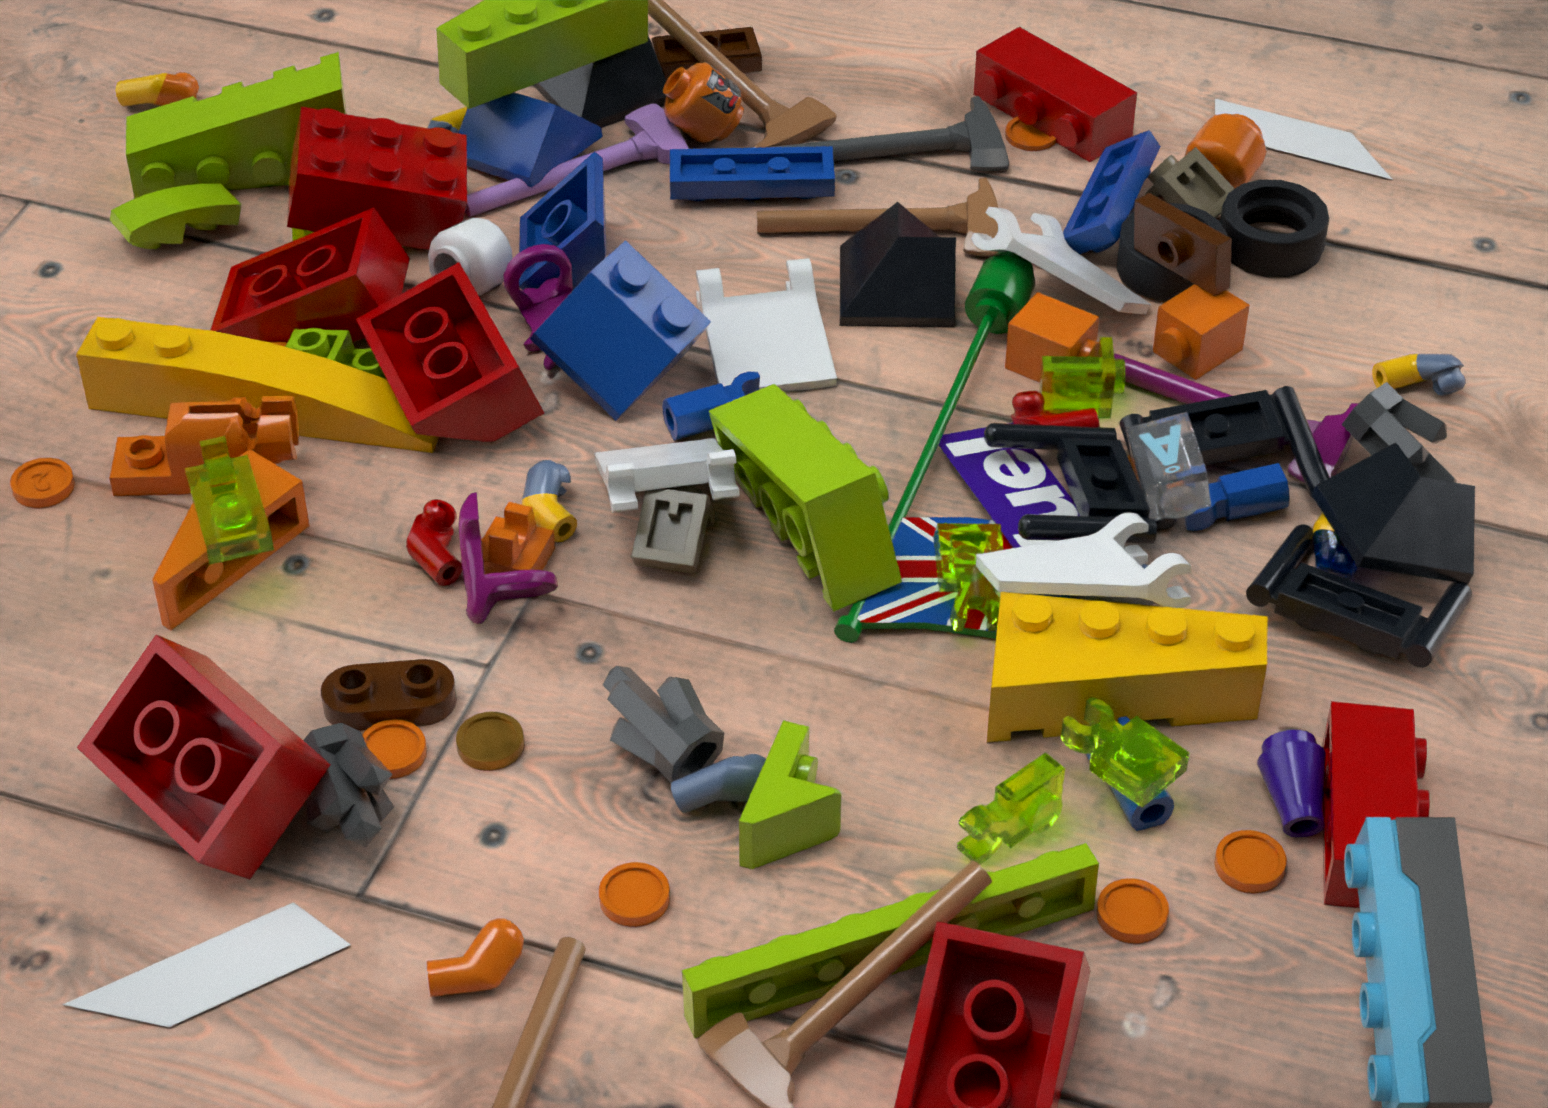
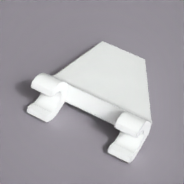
[971,207,1151,315]
[976,513,1192,608]

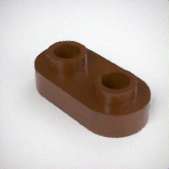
[321,659,457,731]

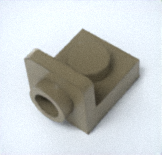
[1145,147,1234,218]
[631,485,716,574]

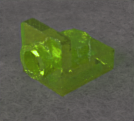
[1039,337,1125,418]

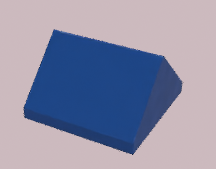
[459,92,603,188]
[519,151,607,290]

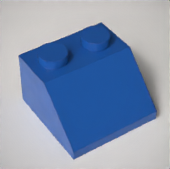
[530,240,711,421]

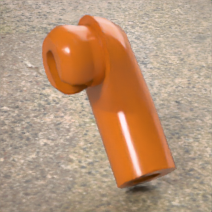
[427,918,524,997]

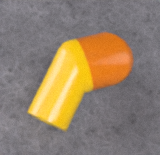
[115,72,199,107]

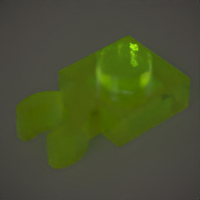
[933,523,1004,631]
[1061,697,1190,808]
[957,752,1065,864]

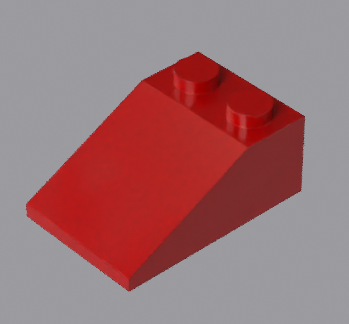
[210,207,410,343]
[894,921,1091,1108]

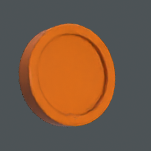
[1005,117,1056,151]
[10,458,75,508]
[362,719,427,779]
[1214,830,1287,893]
[599,862,670,927]
[1096,878,1169,944]

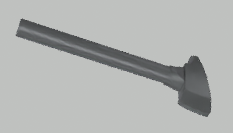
[773,96,1009,171]

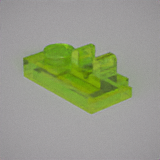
[185,436,274,564]

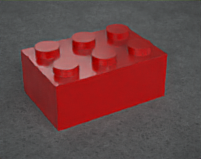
[287,106,467,250]
[77,634,331,880]

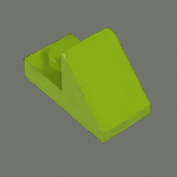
[739,720,841,869]

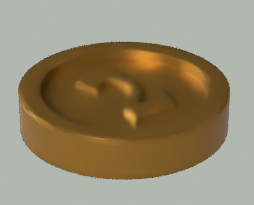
[456,712,524,771]

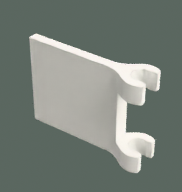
[696,258,837,392]
[594,438,740,513]

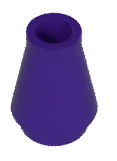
[1257,730,1326,838]

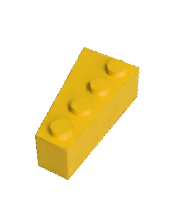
[987,592,1268,743]

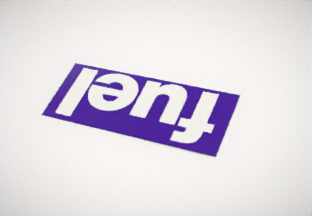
[939,423,1080,548]

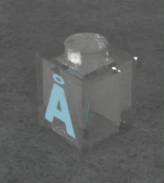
[1126,412,1211,521]

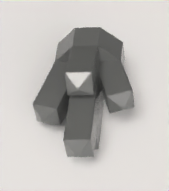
[1342,382,1457,483]
[603,666,724,783]
[303,723,394,847]

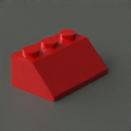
[356,262,545,443]

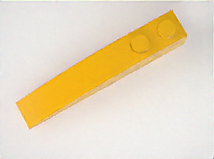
[76,317,439,453]

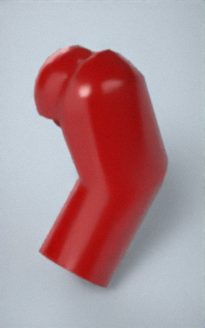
[1010,391,1100,427]
[406,499,462,586]

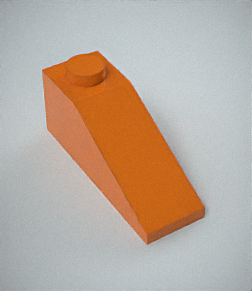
[152,449,310,631]

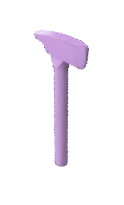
[465,104,689,217]

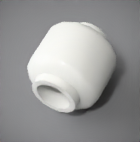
[428,218,513,296]

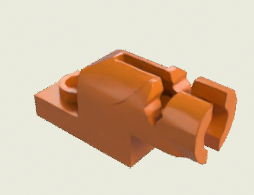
[109,396,299,496]

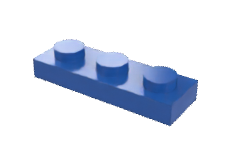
[1063,130,1161,254]
[670,146,835,201]

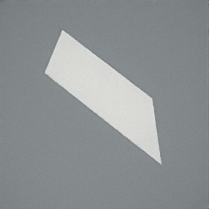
[1215,99,1393,180]
[63,902,351,1028]

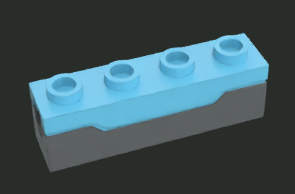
[1344,817,1493,1108]

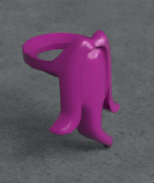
[503,244,573,371]
[459,492,558,624]

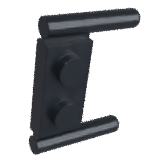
[1119,386,1330,529]
[984,423,1157,544]
[1246,524,1472,668]

